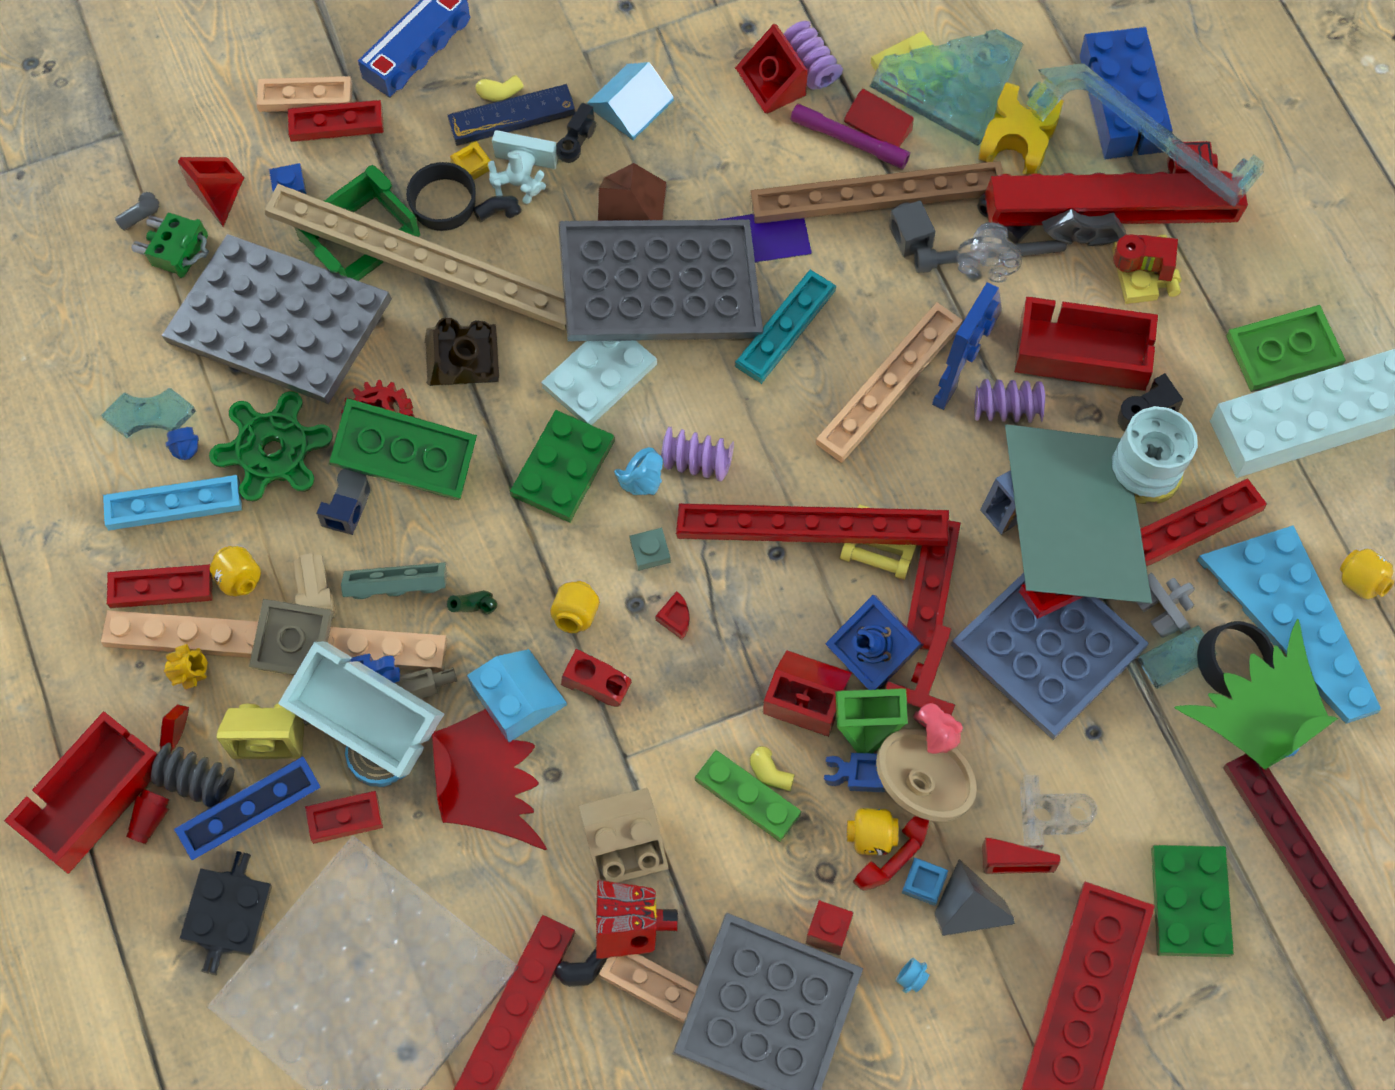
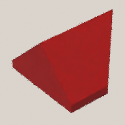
[178,157,245,228]

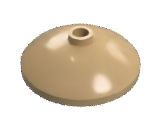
[876,729,977,822]

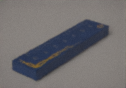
[448,84,575,146]

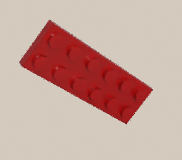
[1021,881,1155,1090]

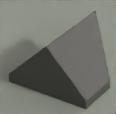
[935,859,1015,936]

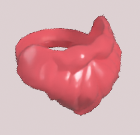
[913,703,963,754]

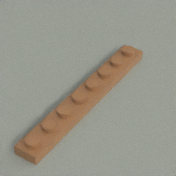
[751,161,1003,224]

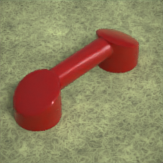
[853,815,929,890]

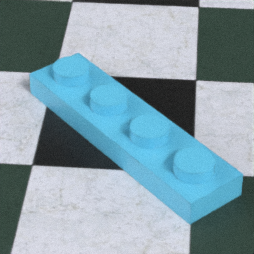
[103,475,242,531]

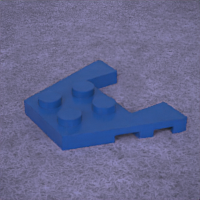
[932,282,1002,410]

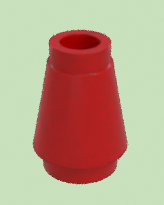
[126,789,170,844]

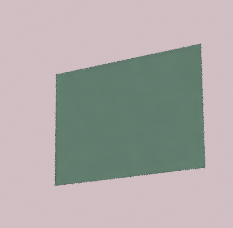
[1005,424,1152,603]

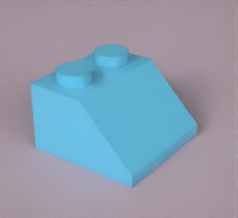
[467,649,567,742]

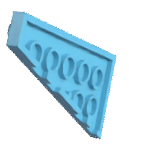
[1197,525,1381,724]

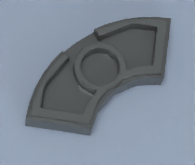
[1042,209,1127,246]

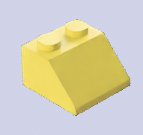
[217,704,304,759]

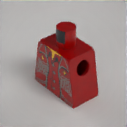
[596,881,678,959]

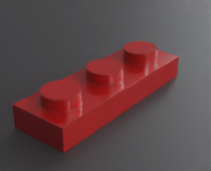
[288,100,384,142]
[107,564,213,609]

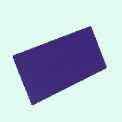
[716,214,812,263]

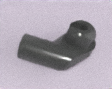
[115,192,159,231]

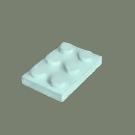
[541,340,657,425]

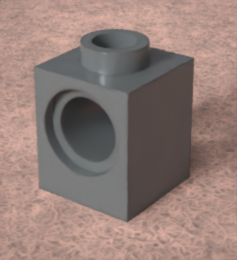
[889,200,936,258]

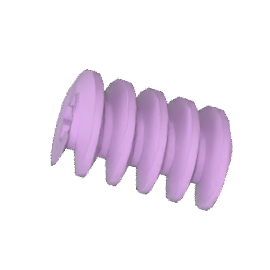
[784,21,843,90]
[974,379,1045,423]
[661,427,734,481]

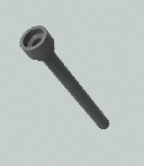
[914,240,1067,273]

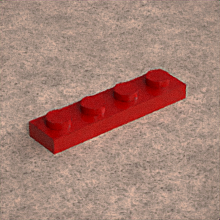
[907,520,961,650]

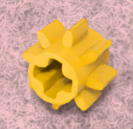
[164,644,208,690]

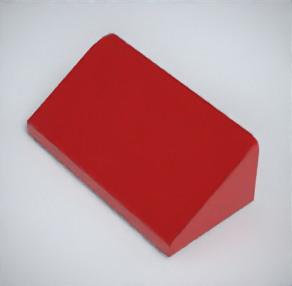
[844,88,914,147]

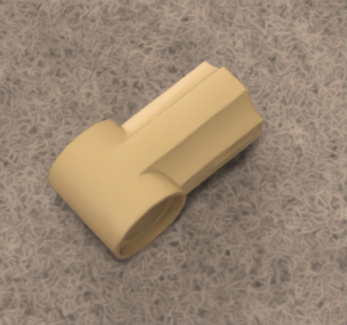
[293,553,336,618]

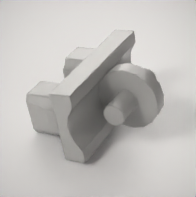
[1137,572,1195,638]

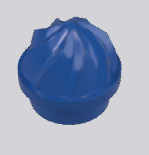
[165,427,199,460]

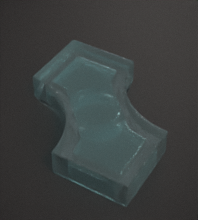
[101,388,196,438]

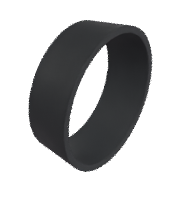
[406,162,476,231]
[1197,621,1274,698]

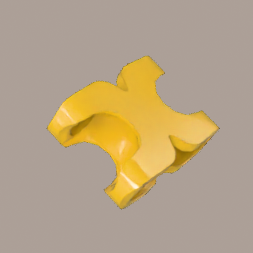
[978,82,1064,176]

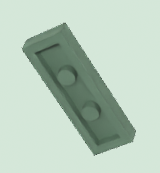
[341,562,447,599]

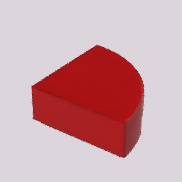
[655,591,690,640]
[159,704,189,752]

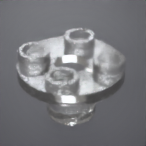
[957,222,1023,283]

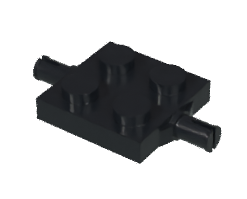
[179,851,272,975]

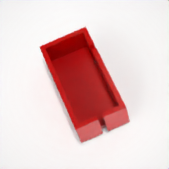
[1014,296,1158,391]
[4,711,157,874]

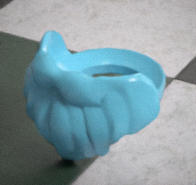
[614,447,663,495]

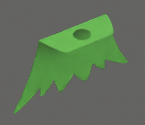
[1174,619,1338,770]

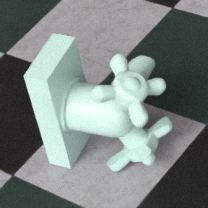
[488,130,558,204]

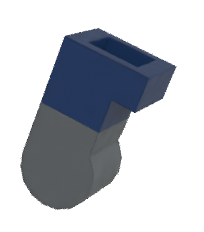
[316,469,370,535]

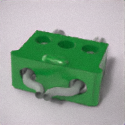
[132,212,209,278]

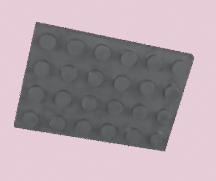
[558,220,763,341]
[162,234,392,404]

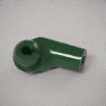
[447,590,497,615]

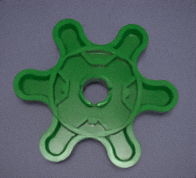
[209,391,333,502]

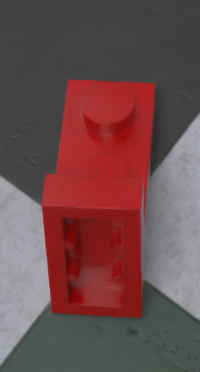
[885,624,956,715]

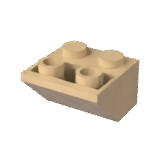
[579,788,669,883]

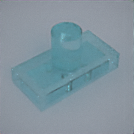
[1137,625,1217,689]

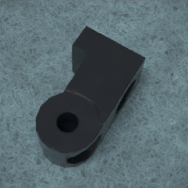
[1117,373,1183,431]

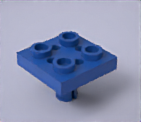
[825,595,923,690]

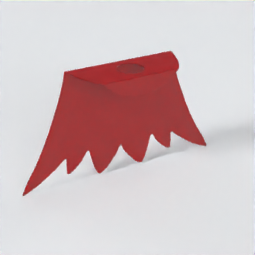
[432,709,547,850]

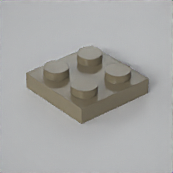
[249,599,334,676]

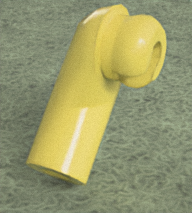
[476,75,524,102]
[750,746,795,791]

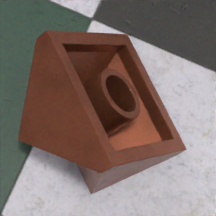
[598,163,667,221]

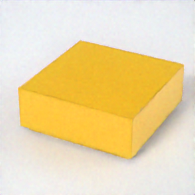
[450,141,491,180]

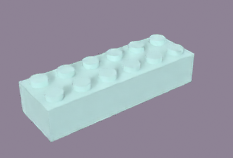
[1210,349,1395,478]

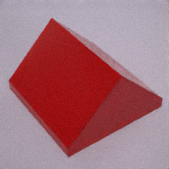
[735,24,808,113]

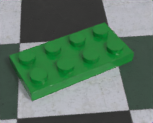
[329,398,477,501]

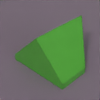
[835,689,908,754]

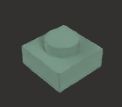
[629,528,671,571]

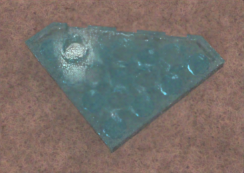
[869,29,1023,146]

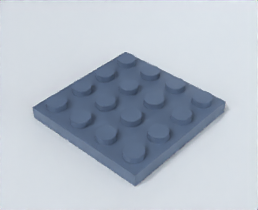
[951,573,1149,740]

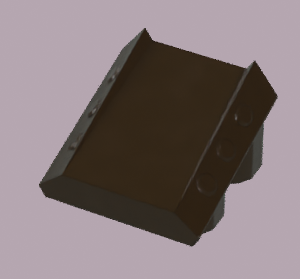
[424,318,499,386]

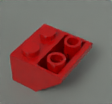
[763,650,852,737]

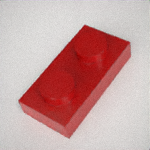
[305,791,383,844]

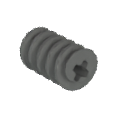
[151,743,235,807]

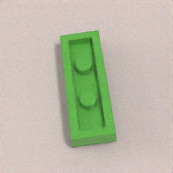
[695,750,802,842]

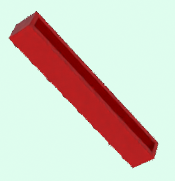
[985,171,1248,226]

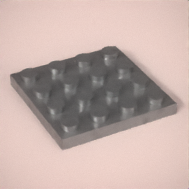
[673,913,863,1090]

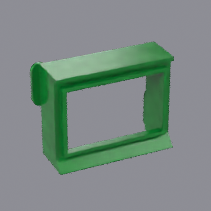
[294,165,421,281]

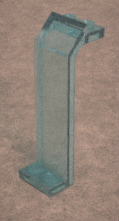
[1026,63,1264,207]

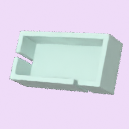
[278,641,444,778]

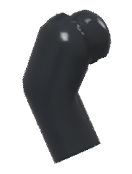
[473,196,522,222]
[555,947,608,987]

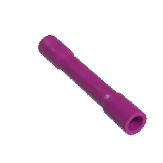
[790,103,910,170]

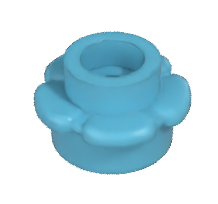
[896,958,929,993]

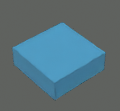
[902,858,949,906]

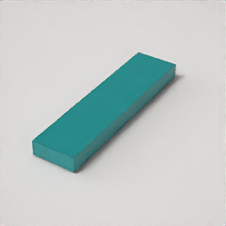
[735,269,836,384]

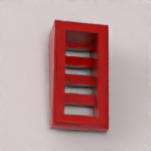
[982,838,1061,874]

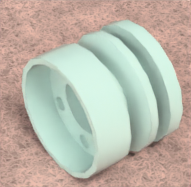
[1112,406,1198,497]

